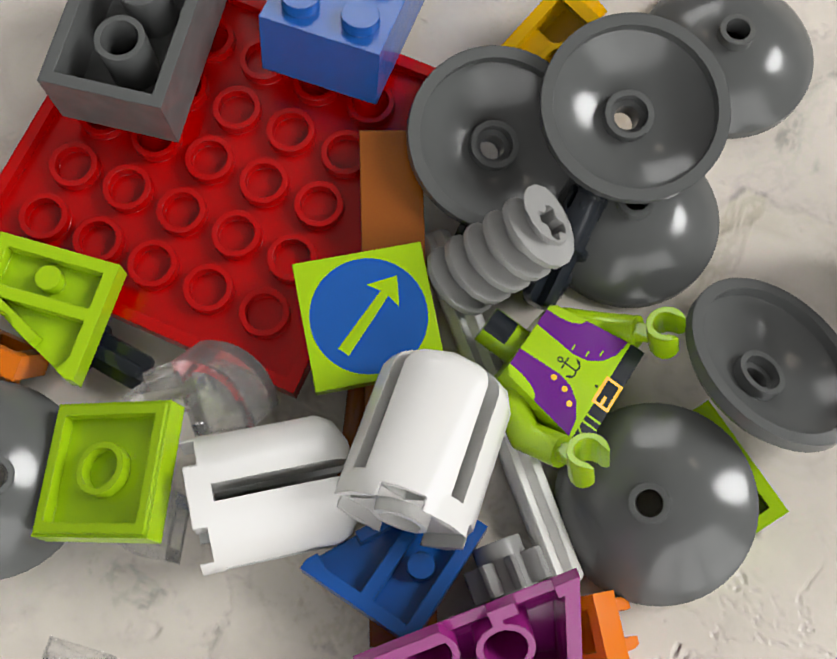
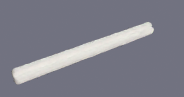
[425,229,583,581]

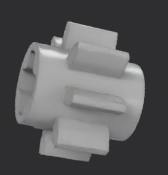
[463,533,552,606]

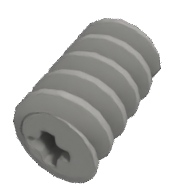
[427,184,574,316]

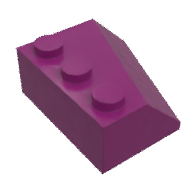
[353,568,583,659]

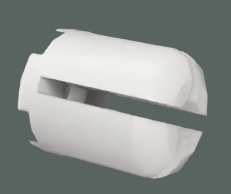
[334,349,511,550]
[179,415,357,576]

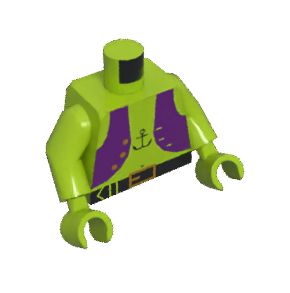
[474,305,686,489]

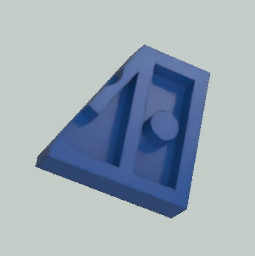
[300,520,488,638]

